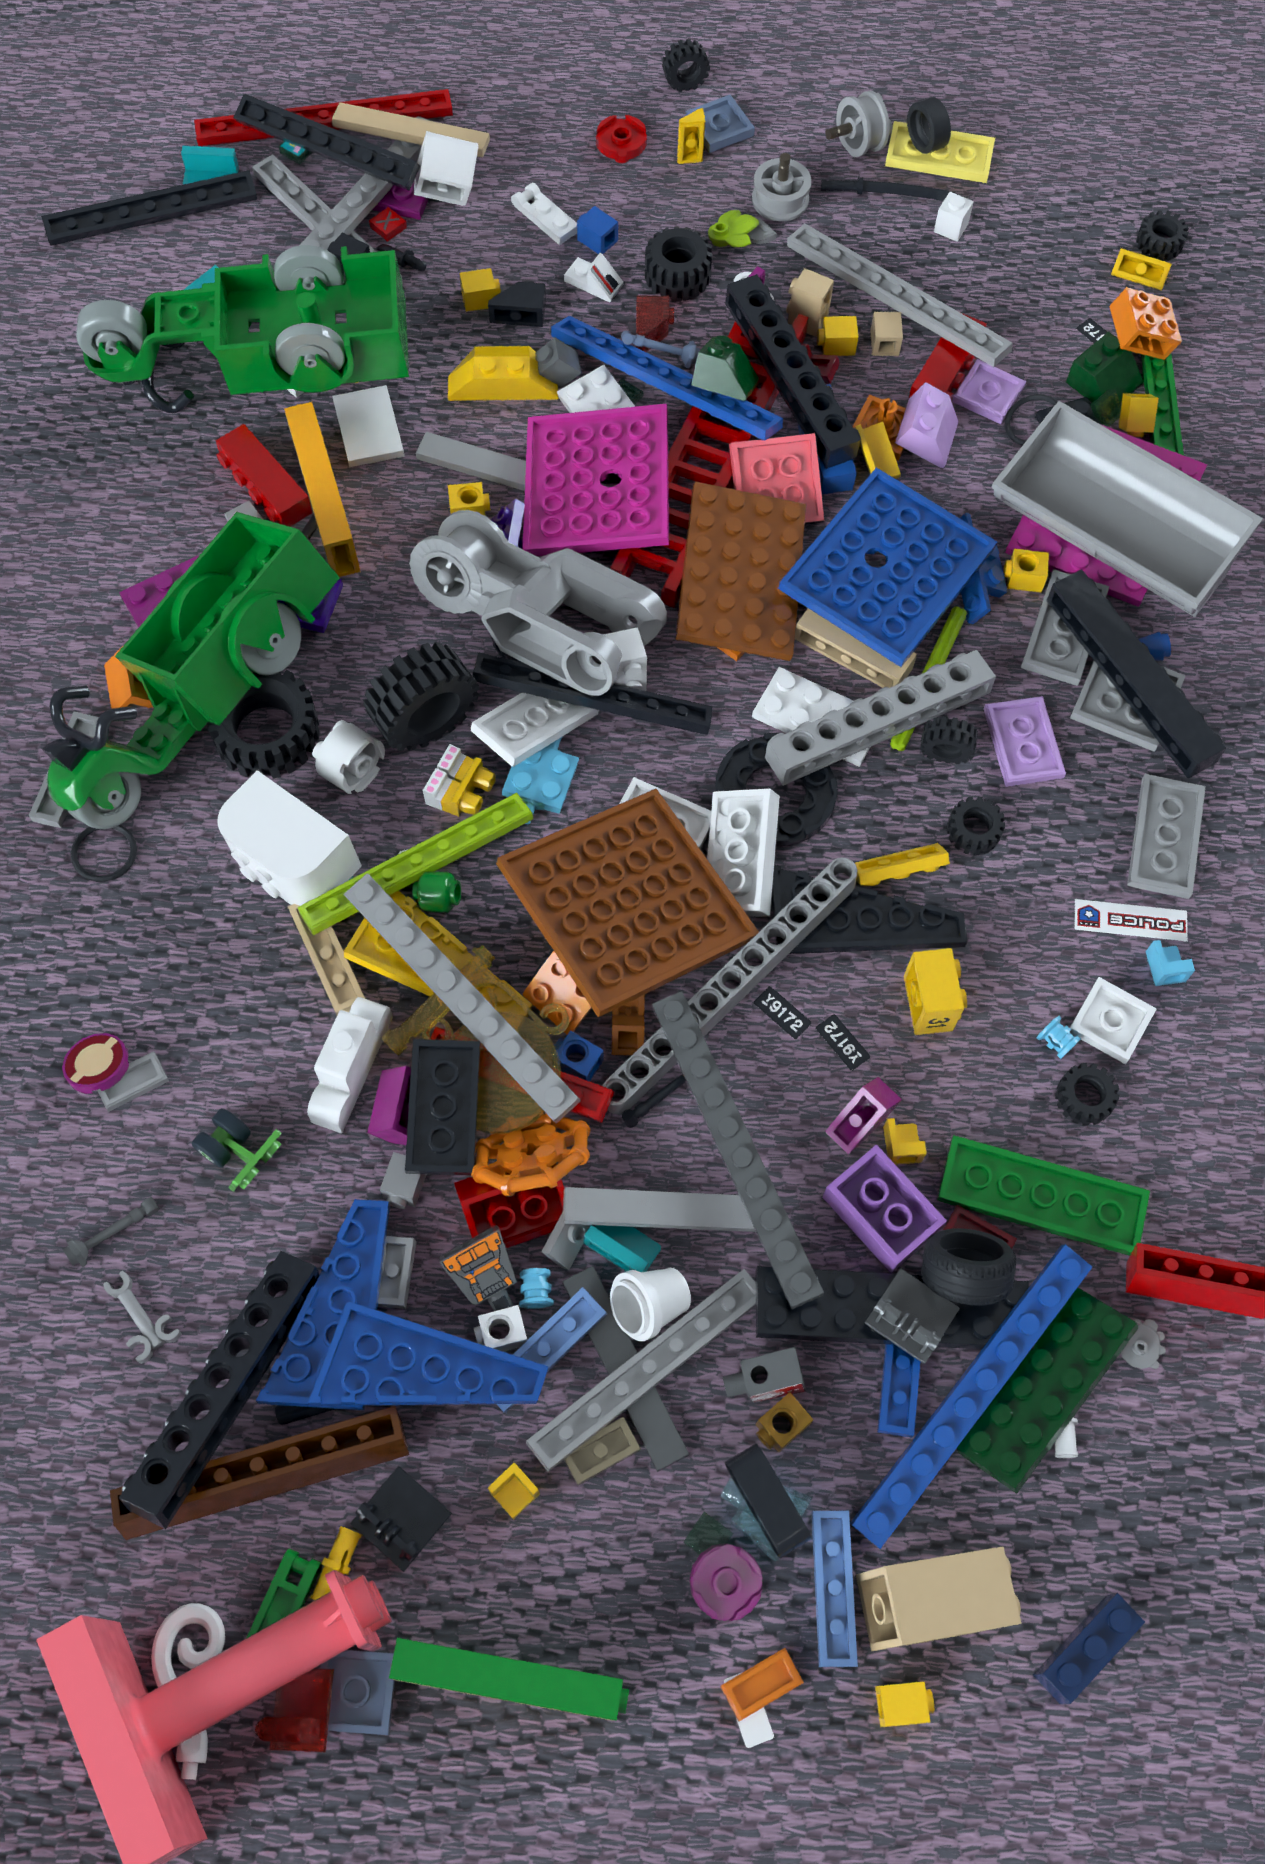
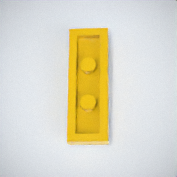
[855,843,950,886]

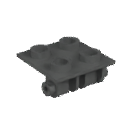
[865,1268,960,1364]

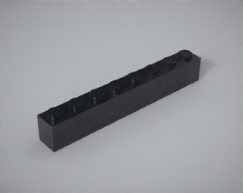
[1046,569,1226,779]

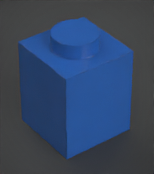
[577,206,618,254]

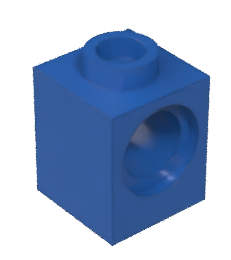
[551,1031,604,1081]

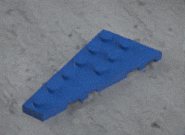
[308,1301,549,1406]

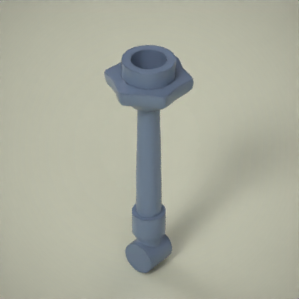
[621,330,700,368]

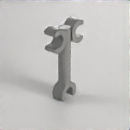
[104,1271,182,1364]

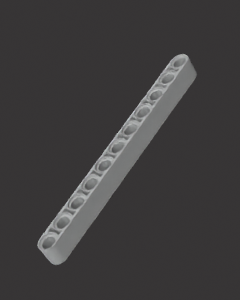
[602,857,857,1115]

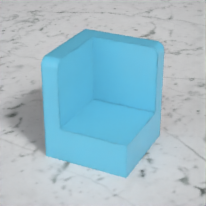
[1145,940,1195,986]

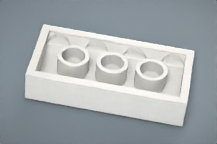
[707,789,780,917]

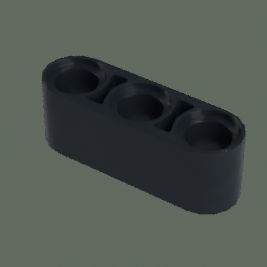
[725,1443,812,1558]

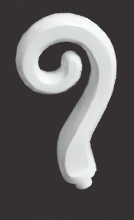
[151,1603,225,1780]

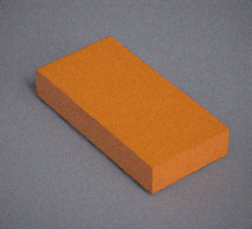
[720,1648,804,1722]

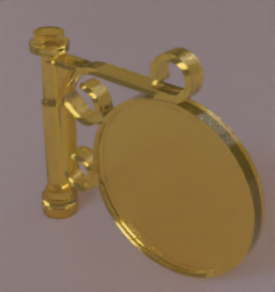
[380,945,570,1134]

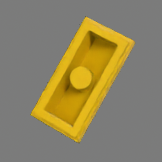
[677,108,705,164]
[1111,248,1172,291]

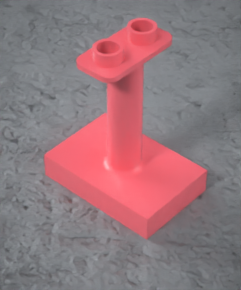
[36,1570,392,1864]

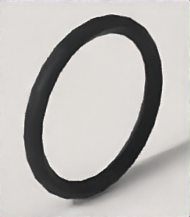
[1005,394,1058,446]
[71,825,137,882]

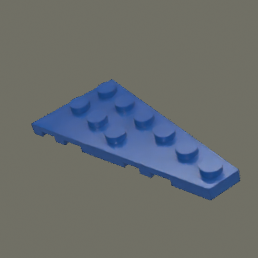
[256,1199,390,1410]

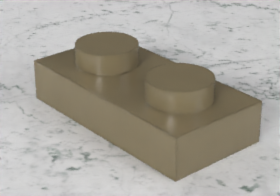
[564,1417,641,1486]

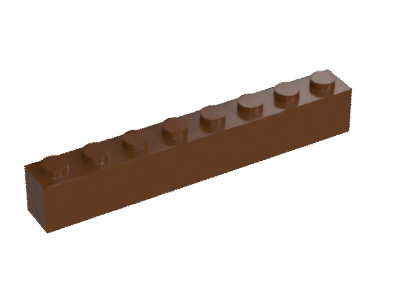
[110,1405,410,1540]

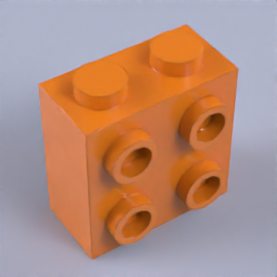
[1109,287,1182,360]

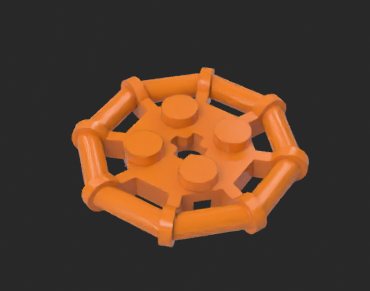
[471,1113,590,1196]

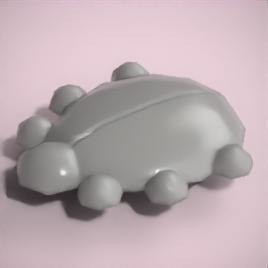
[1121,1319,1166,1369]

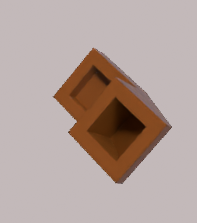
[611,995,645,1055]

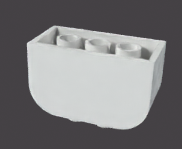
[218,770,362,906]

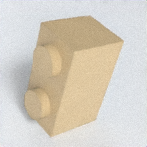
[786,268,834,337]

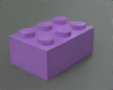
[822,1144,947,1273]

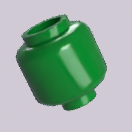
[412,871,461,913]

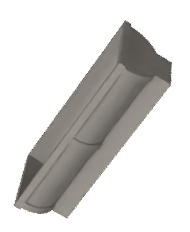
[992,401,1263,617]

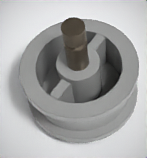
[825,91,893,157]
[752,153,811,221]

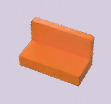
[104,646,153,709]

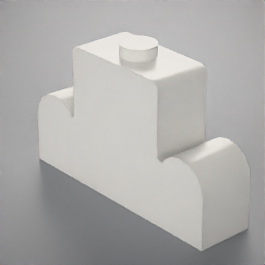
[307,997,393,1133]

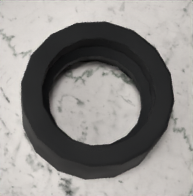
[907,97,951,154]

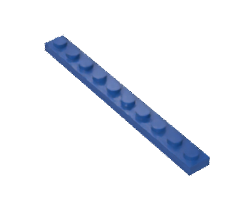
[551,316,783,441]
[850,1244,1092,1549]

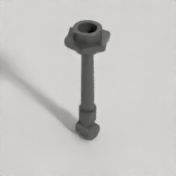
[63,1197,160,1267]

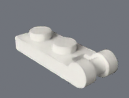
[511,183,577,245]

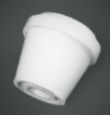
[610,1268,691,1341]

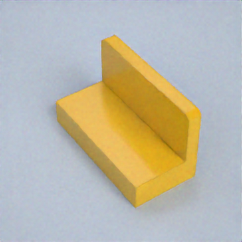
[855,422,901,479]

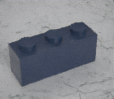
[1033,1593,1145,1704]

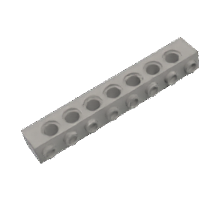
[765,650,996,786]

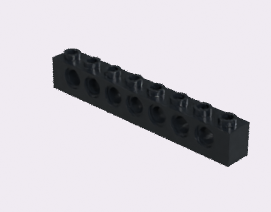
[725,274,861,469]
[119,1251,320,1529]

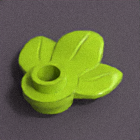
[708,210,759,247]

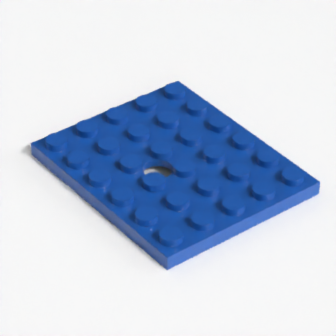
[778,467,998,667]

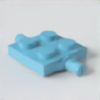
[502,736,579,825]

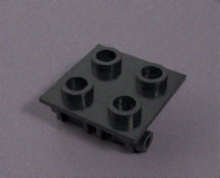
[350,1466,452,1572]

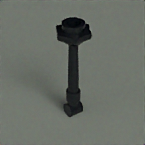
[622,1071,686,1128]

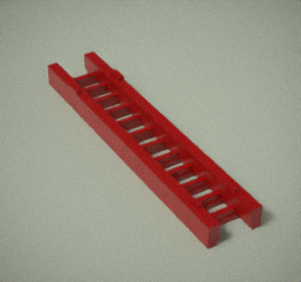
[610,314,809,608]

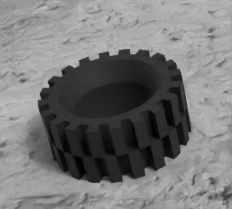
[363,642,480,751]
[207,669,320,779]

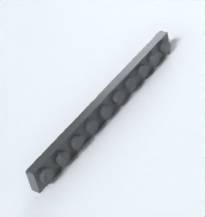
[652,991,824,1309]

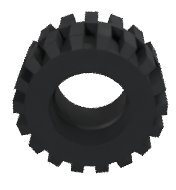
[645,226,712,301]

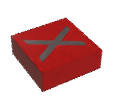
[369,207,407,242]

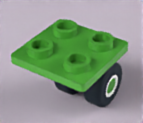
[192,1108,281,1192]

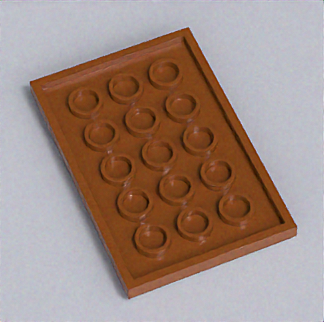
[675,482,806,661]

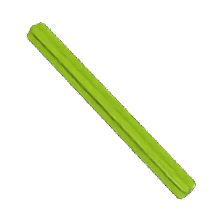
[890,606,967,751]

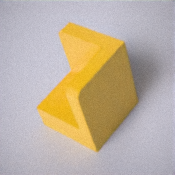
[883,1118,927,1165]
[487,1462,540,1520]

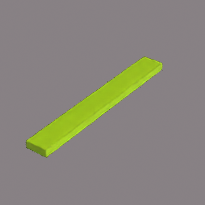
[297,793,533,935]

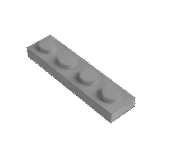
[29,712,99,828]

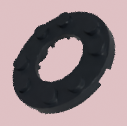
[715,733,838,847]

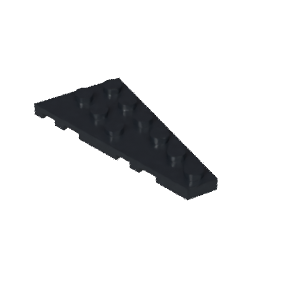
[772,864,968,954]

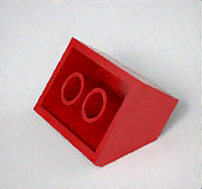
[454,1164,564,1248]

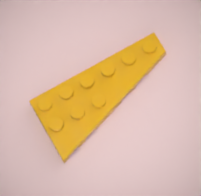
[344,891,532,1034]

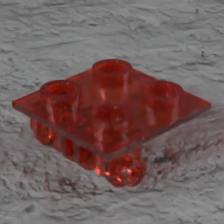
[255,1669,334,1752]

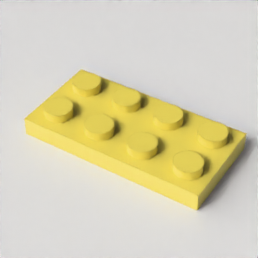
[885,121,995,183]

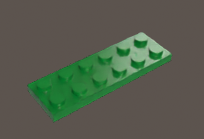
[937,1135,1150,1256]

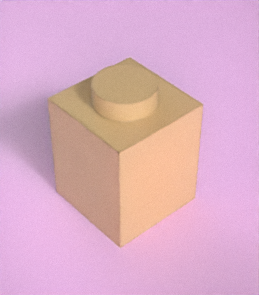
[870,312,903,356]

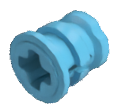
[1037,1016,1081,1059]
[519,1268,554,1309]

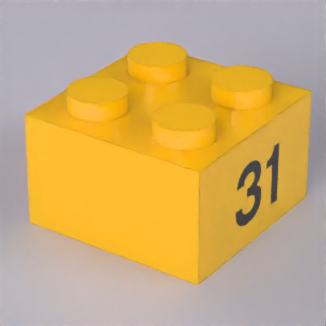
[904,948,967,1035]

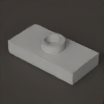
[541,1212,593,1270]

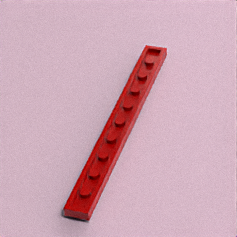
[194,89,453,146]

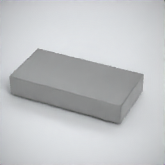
[97,1051,169,1112]

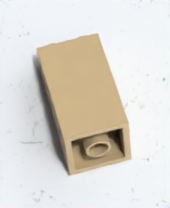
[856,1547,1022,1652]

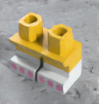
[423,744,496,817]

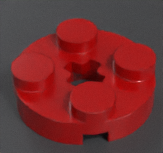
[596,115,647,163]

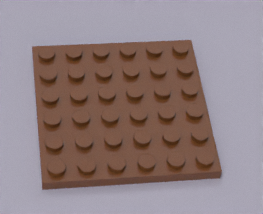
[496,788,759,1017]

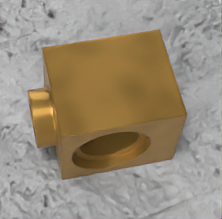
[756,1392,813,1452]

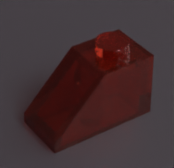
[636,295,674,352]

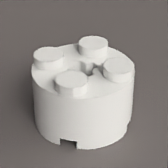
[312,720,385,794]

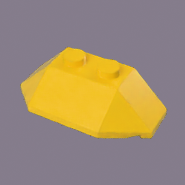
[448,346,558,401]

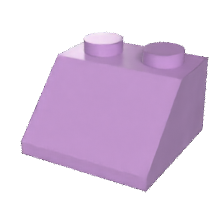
[895,382,958,468]

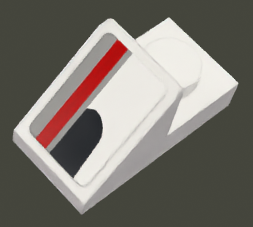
[564,253,624,302]

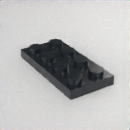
[405,1039,480,1176]

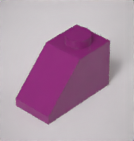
[825,1077,902,1155]

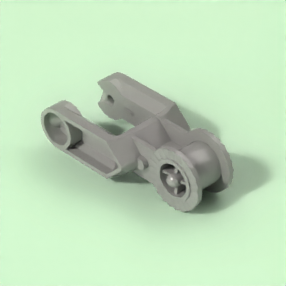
[409,510,667,696]

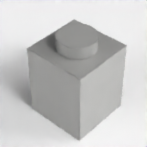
[380,1152,427,1209]

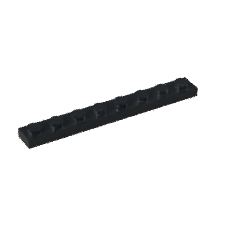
[233,94,420,191]
[41,170,257,246]
[472,652,713,735]

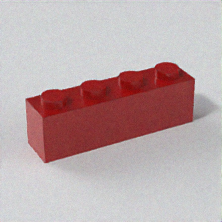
[907,312,987,404]
[215,424,312,527]
[1126,1243,1265,1319]

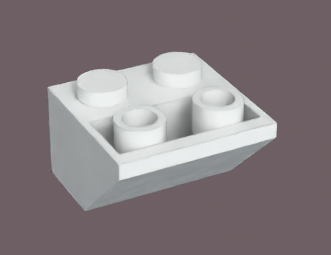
[414,131,478,206]

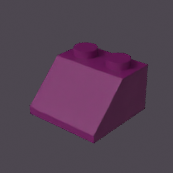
[367,1066,411,1145]

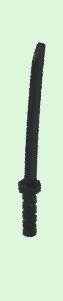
[821,177,958,201]

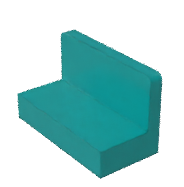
[181,146,239,185]
[584,1225,662,1272]

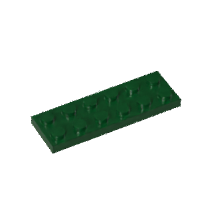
[956,1287,1138,1494]

